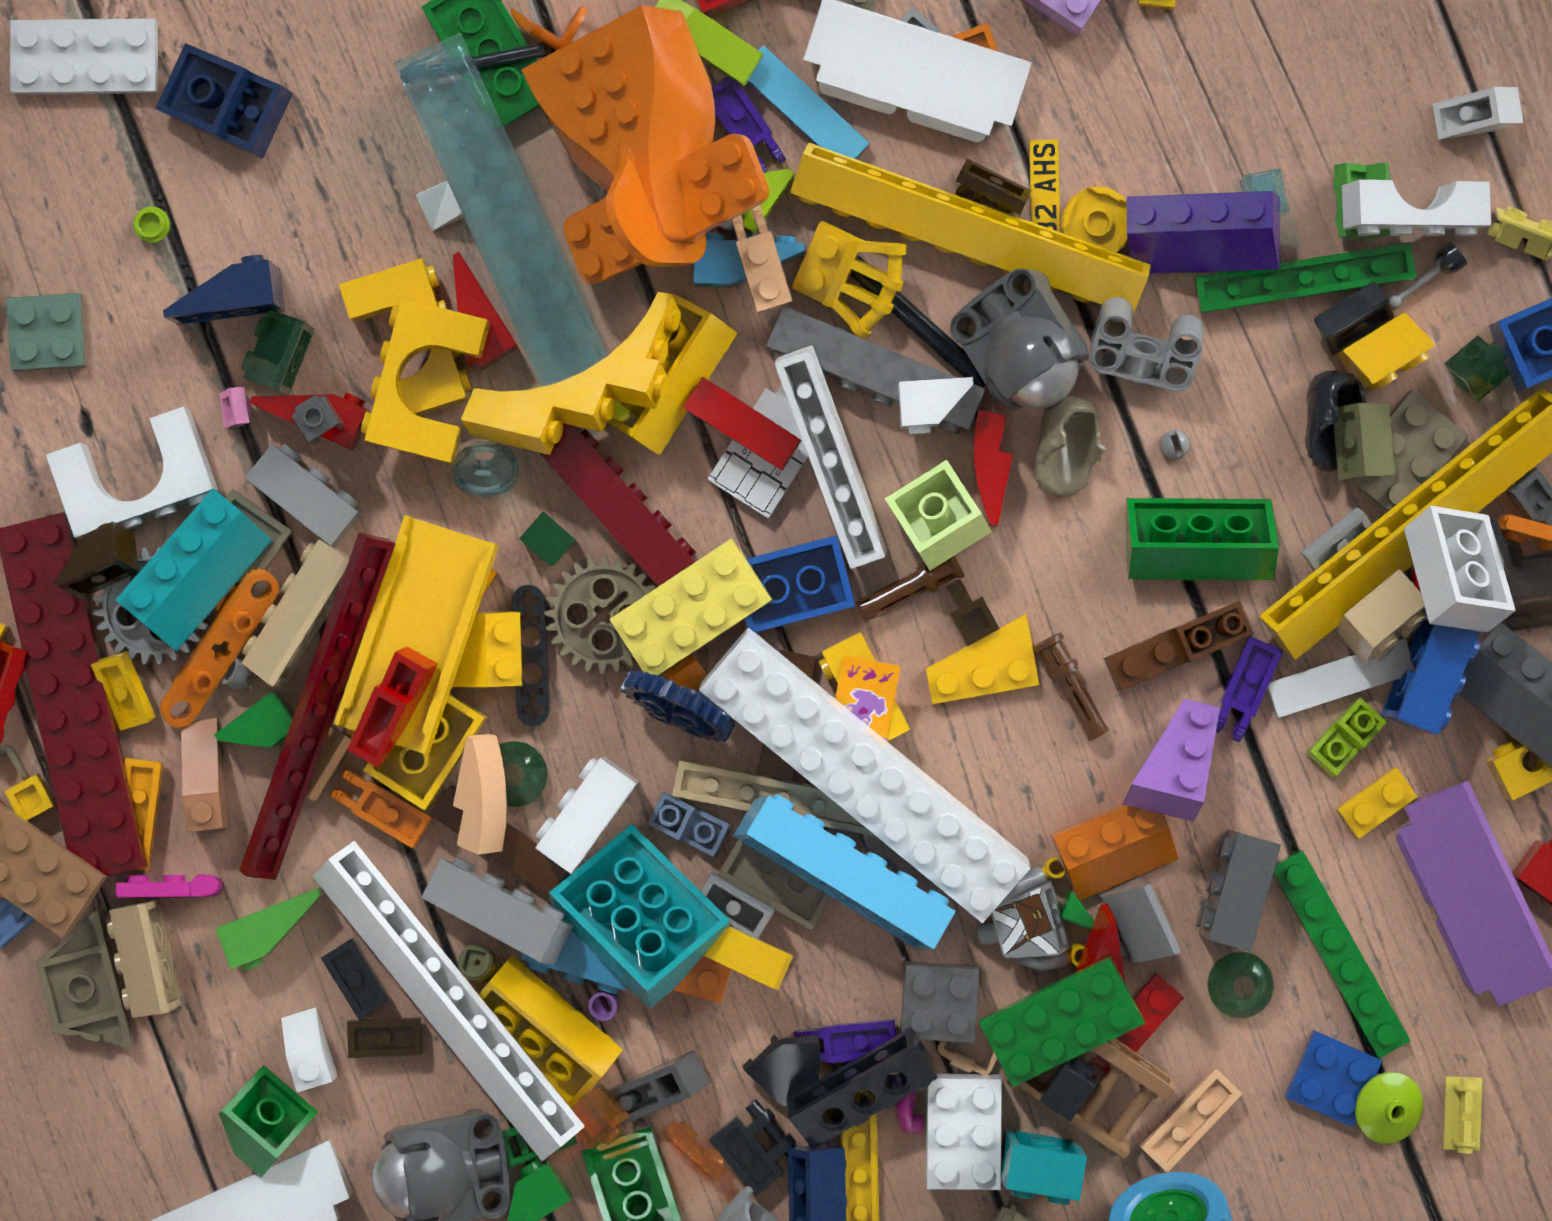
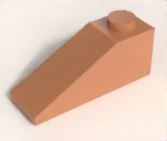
[181,718,230,832]

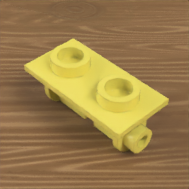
[1487,207,1552,261]
[1443,1076,1483,1154]

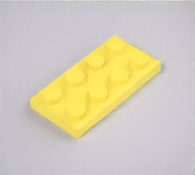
[609,538,773,675]

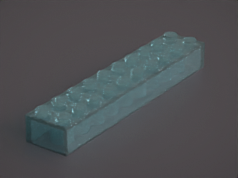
[394,33,608,387]

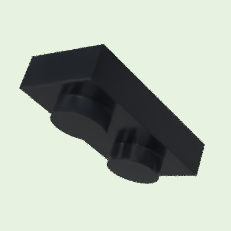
[321,938,391,1020]

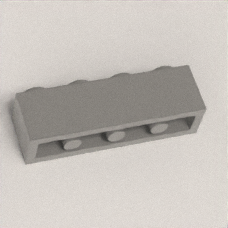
[421,857,574,965]

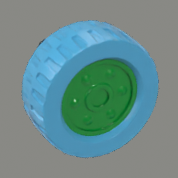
[1108,1172,1233,1221]

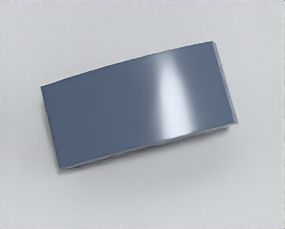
[647,792,733,858]

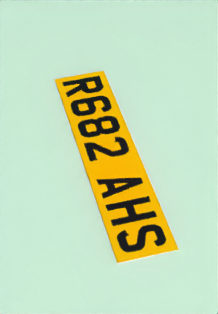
[1029,139,1060,232]

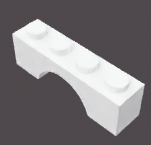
[1342,180,1491,237]

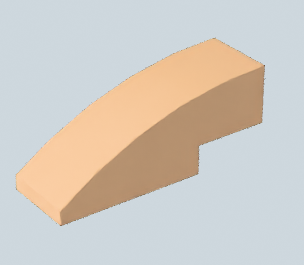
[453,734,507,855]

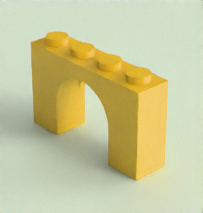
[339,258,472,416]
[361,298,490,465]

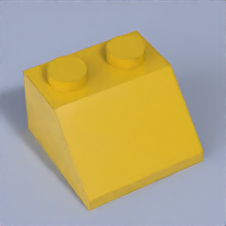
[452,611,522,687]

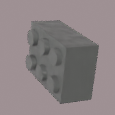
[1196,829,1281,952]

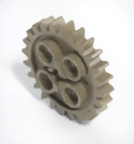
[544,555,656,674]

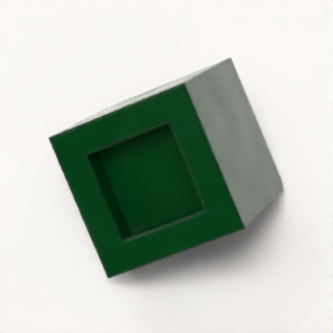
[519,511,578,566]

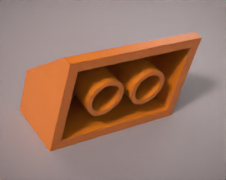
[1050,804,1179,901]

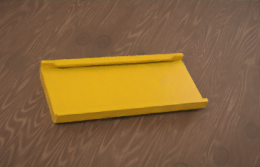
[334,515,499,755]

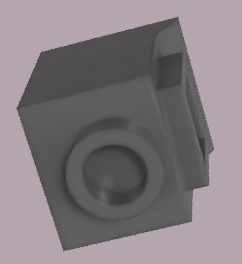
[292,395,345,445]

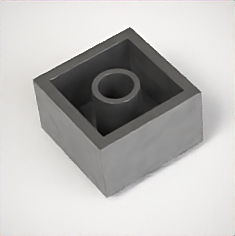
[900,961,979,1043]

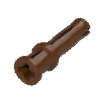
[855,555,965,622]
[1033,632,1109,741]

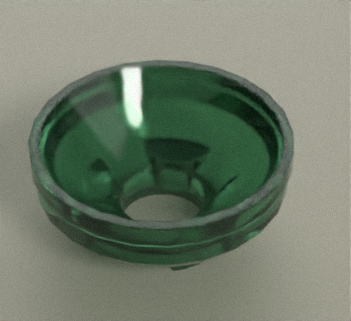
[499,741,548,807]
[1207,951,1274,1018]

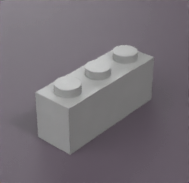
[245,444,362,547]

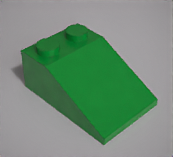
[582,1127,682,1221]

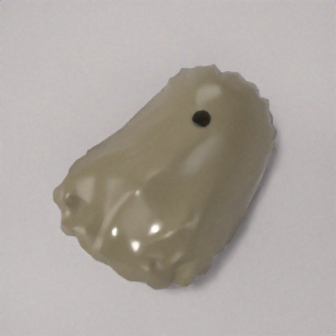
[1033,396,1107,497]

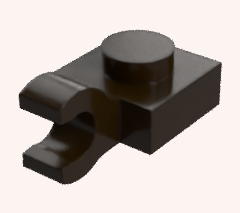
[946,579,1000,646]

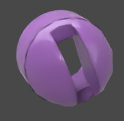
[589,990,620,1021]

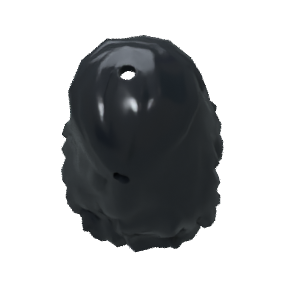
[1305,370,1367,472]

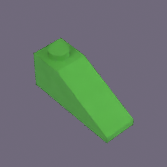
[215,887,325,972]

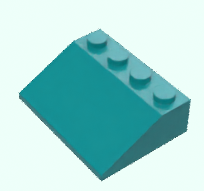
[549,824,730,1009]

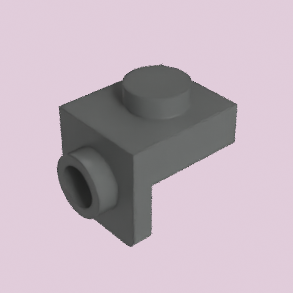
[1505,468,1552,526]

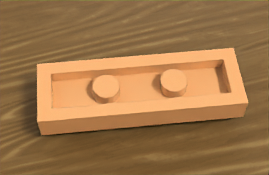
[1140,1067,1243,1172]

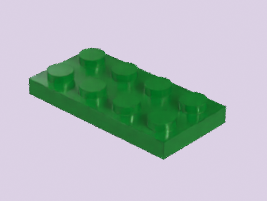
[421,0,540,133]
[979,956,1145,1087]

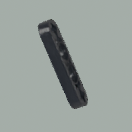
[512,585,550,726]

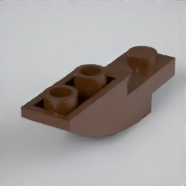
[1103,601,1254,692]

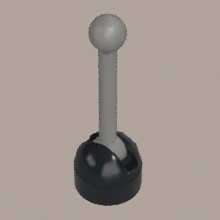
[1389,241,1468,310]

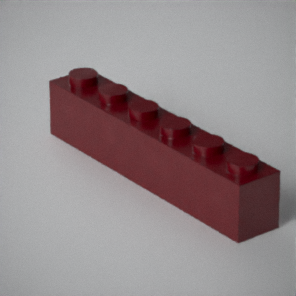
[540,423,697,587]

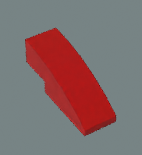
[683,377,802,471]
[972,410,1013,527]
[347,646,438,768]

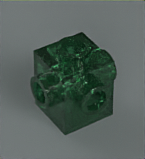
[1444,335,1511,403]

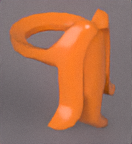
[510,6,588,51]

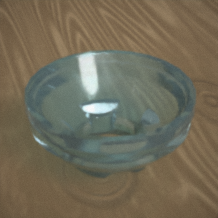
[452,441,519,497]

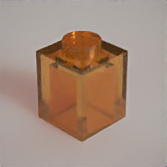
[570,1083,630,1149]

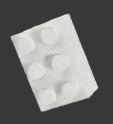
[1404,506,1516,632]
[535,756,639,874]
[925,1073,1002,1190]

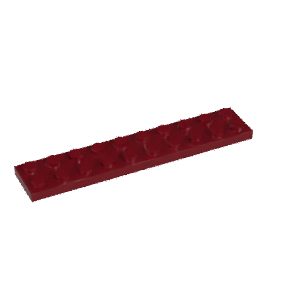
[0,512,148,876]

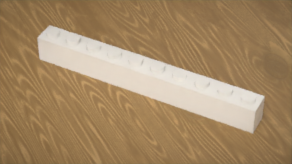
[312,841,585,1161]

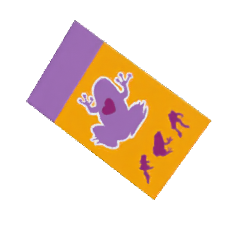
[835,655,901,741]

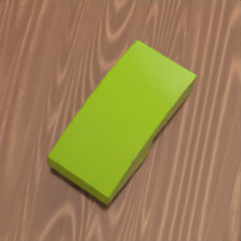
[1306,697,1387,778]

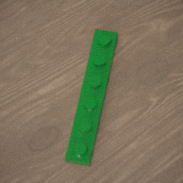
[1194,242,1416,314]
[1273,850,1411,1059]

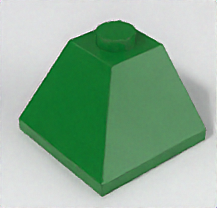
[219,1065,318,1178]

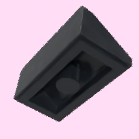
[1314,282,1395,355]

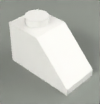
[1432,87,1523,140]
[898,377,973,435]
[281,1007,338,1092]

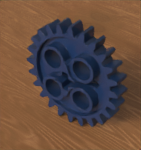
[621,670,735,742]

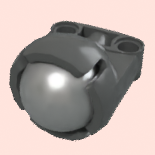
[950,269,1089,410]
[372,1109,510,1221]

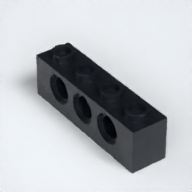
[786,1028,937,1149]

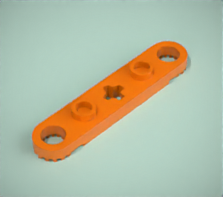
[159,568,279,728]

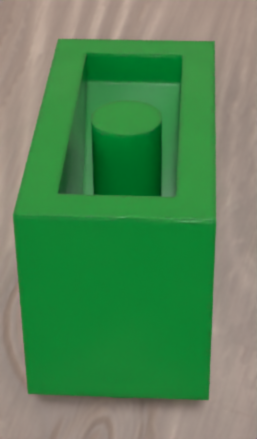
[214,691,295,748]
[507,1158,572,1221]

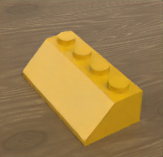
[607,291,737,456]
[478,955,623,1109]

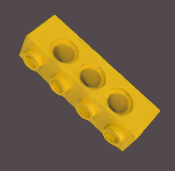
[1485,741,1552,801]

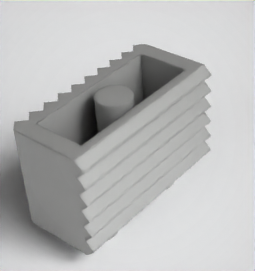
[700,871,774,939]

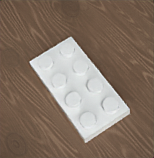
[10,19,158,95]

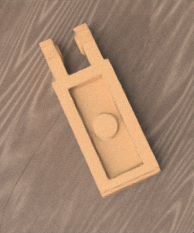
[732,205,792,313]

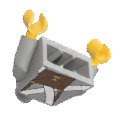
[978,857,1085,972]

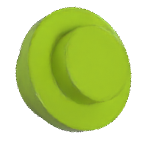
[133,206,170,243]

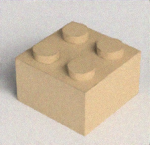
[1336,569,1426,665]

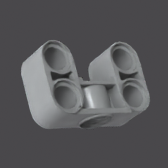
[1089,297,1204,392]

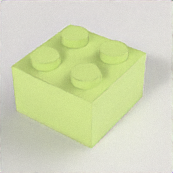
[885,460,992,571]

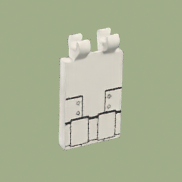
[707,383,809,519]

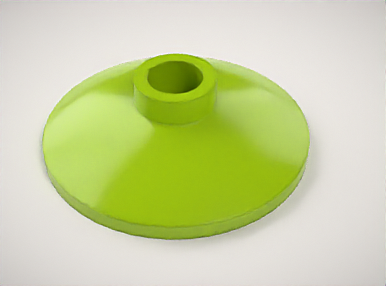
[1355,1072,1423,1144]

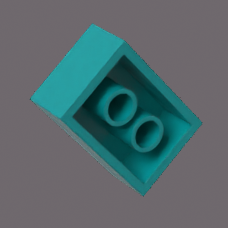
[1001,1128,1087,1205]

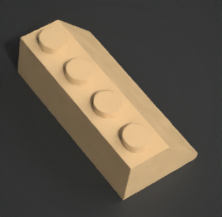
[242,539,350,687]

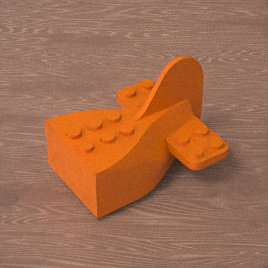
[522,5,769,284]

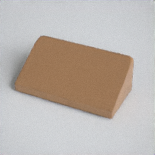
[306,725,352,803]

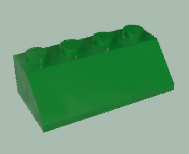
[1126,498,1279,580]

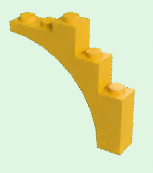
[461,291,681,455]

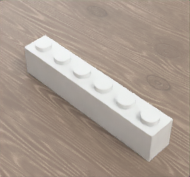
[774,345,888,569]

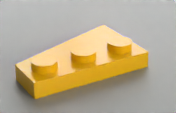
[925,614,1039,704]

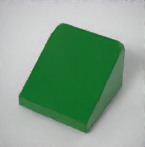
[1060,890,1095,930]

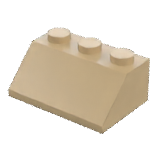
[106,898,182,1018]

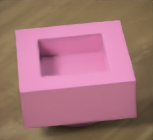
[219,387,252,429]

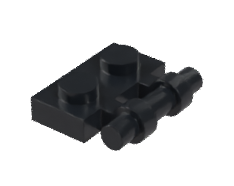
[709,1099,797,1196]

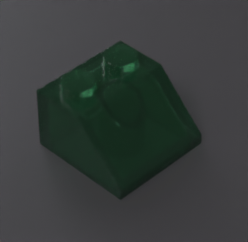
[241,310,315,395]

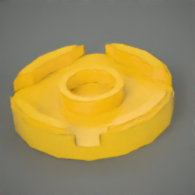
[1061,186,1128,252]

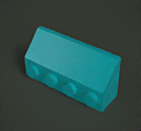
[116,488,273,652]

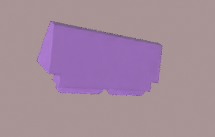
[1396,780,1552,1006]

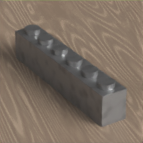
[766,306,985,435]

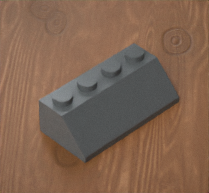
[1459,622,1552,768]

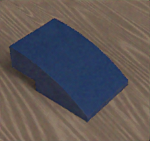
[155,43,293,159]

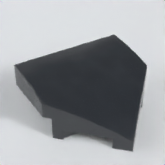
[742,1035,820,1106]

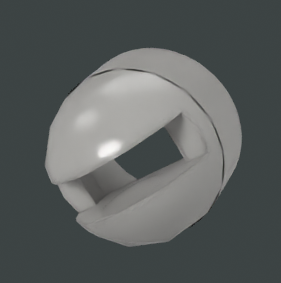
[1159,430,1190,459]
[222,658,253,690]

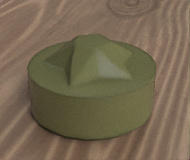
[458,944,497,982]

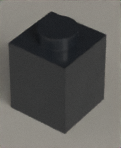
[1040,1058,1097,1122]

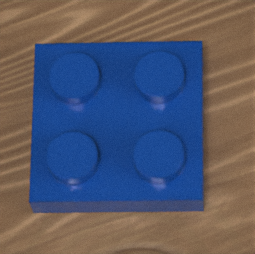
[1284,1030,1382,1127]

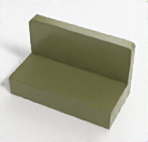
[1334,403,1395,480]

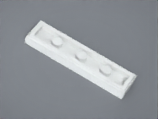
[1267,638,1415,718]

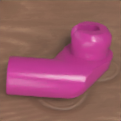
[896,1090,925,1134]

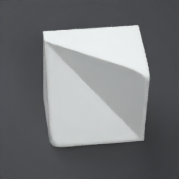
[416,180,466,231]

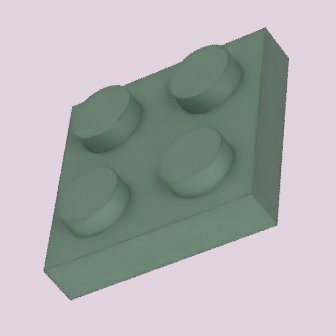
[6,293,86,371]

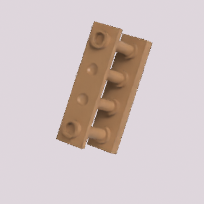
[1004,1038,1176,1159]

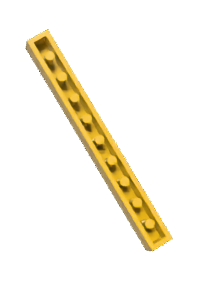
[790,143,1150,315]
[1259,387,1552,660]

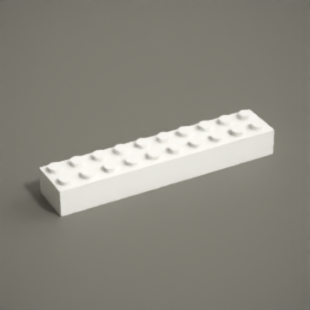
[699,627,1030,923]

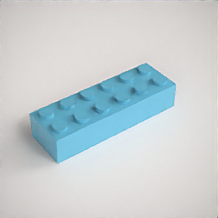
[733,794,956,950]

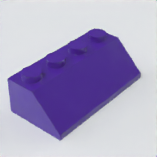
[1127,191,1280,274]

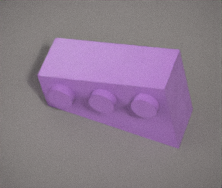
[1122,699,1220,822]

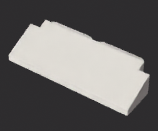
[803,0,1032,142]
[150,1139,354,1221]

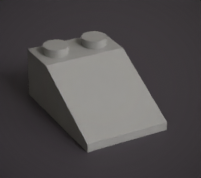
[1096,877,1181,964]

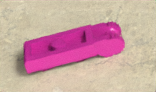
[116,874,224,899]

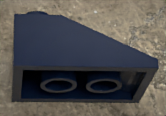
[163,255,285,325]

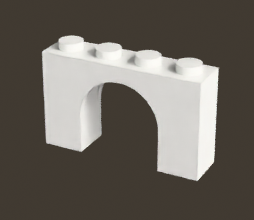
[46,407,219,539]

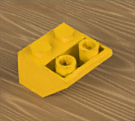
[1337,312,1435,392]

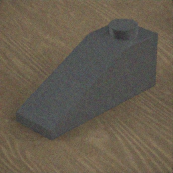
[590,1050,710,1132]

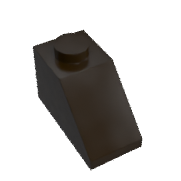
[57,521,139,599]

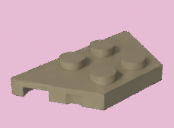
[35,910,135,1048]

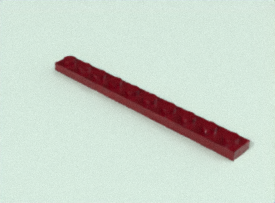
[239,533,396,880]

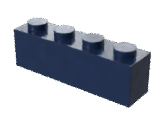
[788,1144,847,1221]

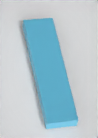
[748,45,870,159]

